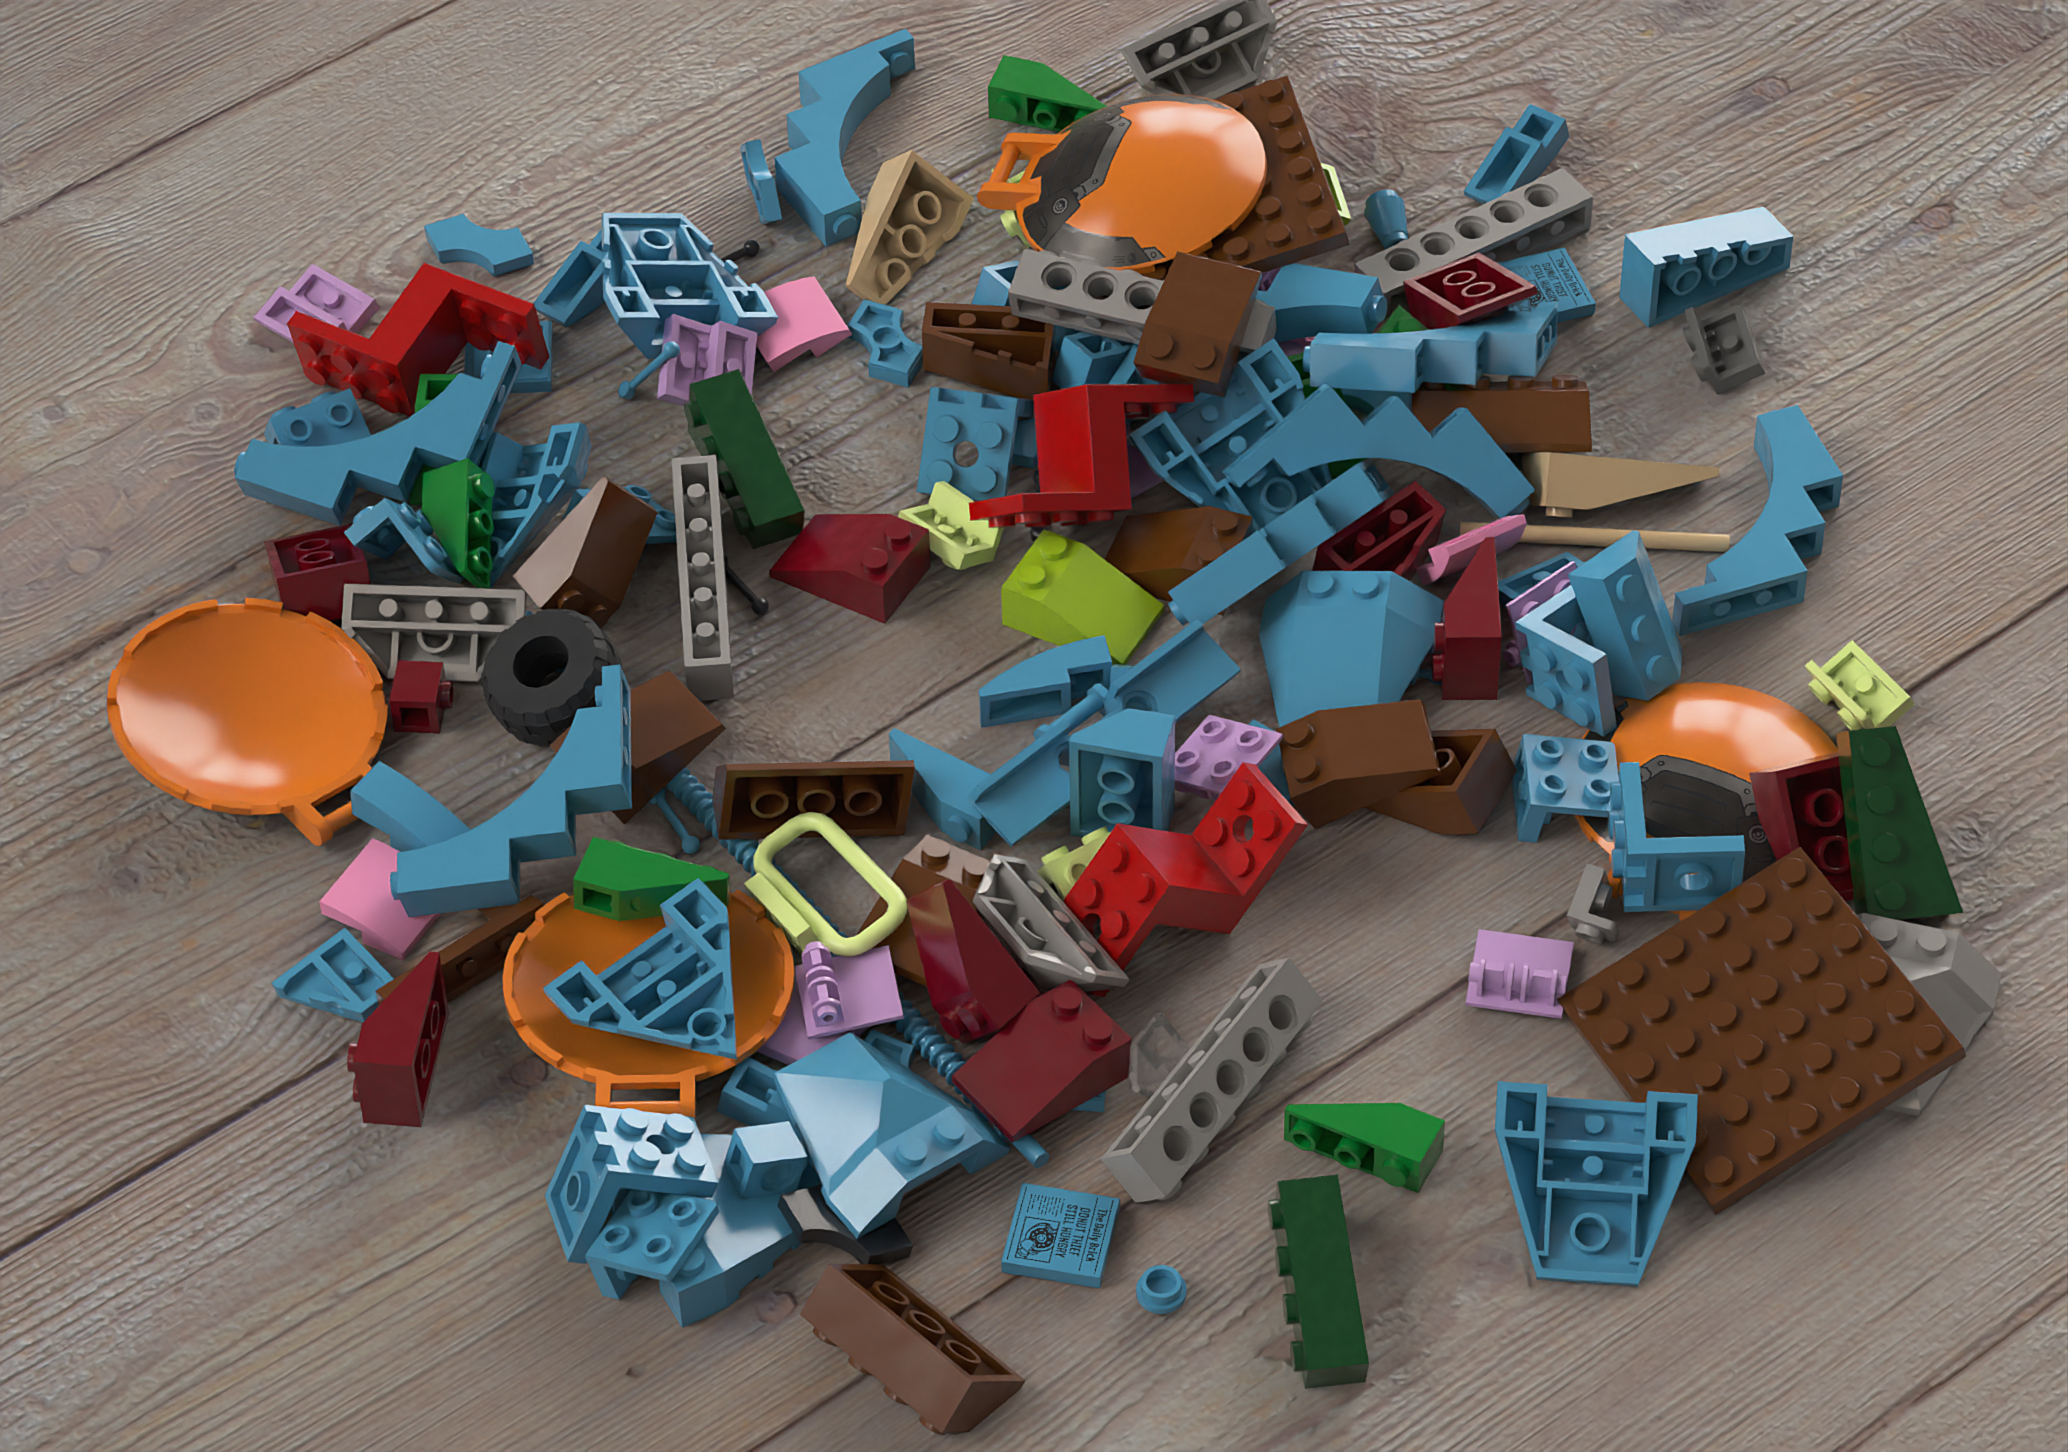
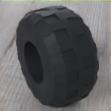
[481,608,623,747]

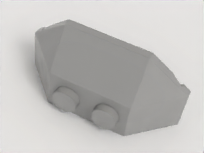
[1121,0,1277,100]
[342,584,527,683]
[972,854,1130,993]

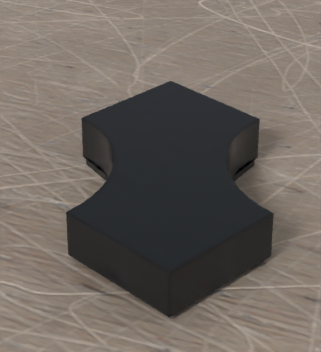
[777,1184,913,1264]

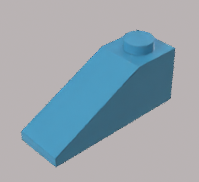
[889,728,997,850]

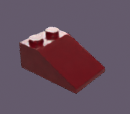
[1403,253,1538,330]
[769,514,931,624]
[264,523,371,622]
[1432,537,1502,700]
[1749,753,1854,901]
[906,878,1040,1044]
[347,951,449,1128]
[952,980,1132,1143]

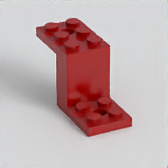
[287,263,549,417]
[969,384,1194,528]
[1063,762,1308,997]

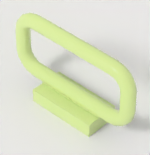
[744,812,907,957]

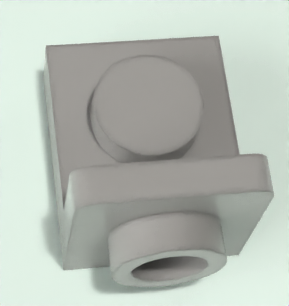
[1567,863,1619,944]

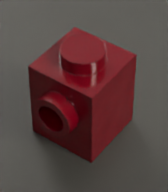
[389,660,454,734]

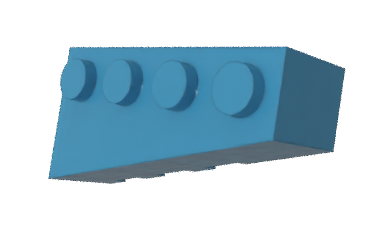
[1619,207,1794,328]

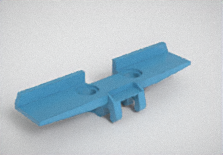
[967,619,1241,847]

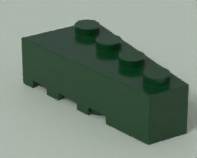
[684,369,805,549]
[1836,726,1963,920]
[1268,1174,1369,1389]

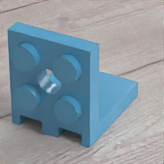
[917,387,1034,501]
[1515,585,1617,737]
[1608,762,1745,912]
[545,1105,719,1264]

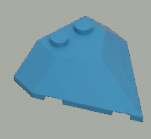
[476,422,592,589]
[543,878,737,1060]

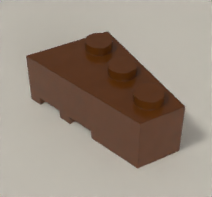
[922,302,1057,400]

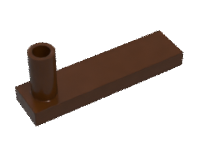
[375,895,543,1005]

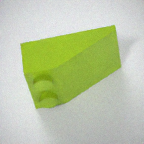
[1001,529,1164,665]

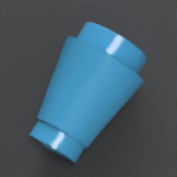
[1364,189,1408,250]

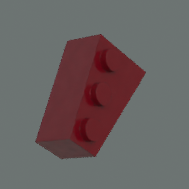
[1312,481,1446,581]

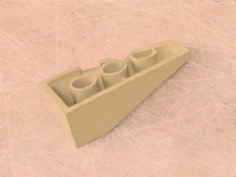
[845,150,974,305]
[1522,452,1719,518]

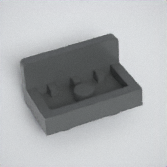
[1683,304,1766,395]

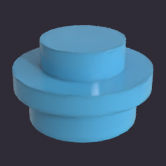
[1136,1265,1187,1314]

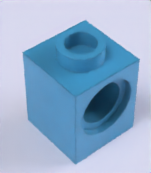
[724,1121,808,1199]

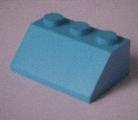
[1568,530,1683,701]
[1069,708,1175,837]

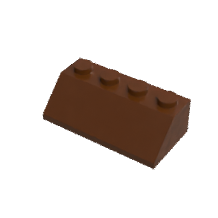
[1409,374,1592,452]
[712,760,915,840]
[800,1264,1026,1435]

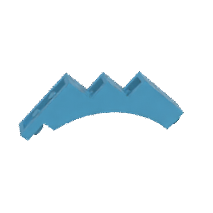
[774,29,915,246]
[1109,263,1387,425]
[1303,302,1558,393]
[234,341,522,526]
[1222,384,1535,519]
[1672,405,1843,636]
[1168,458,1394,626]
[390,664,632,917]

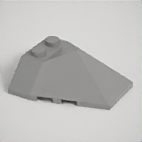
[1857,913,2002,1116]

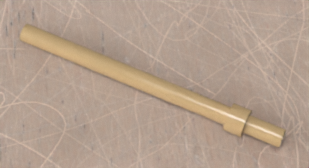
[1459,519,1730,552]

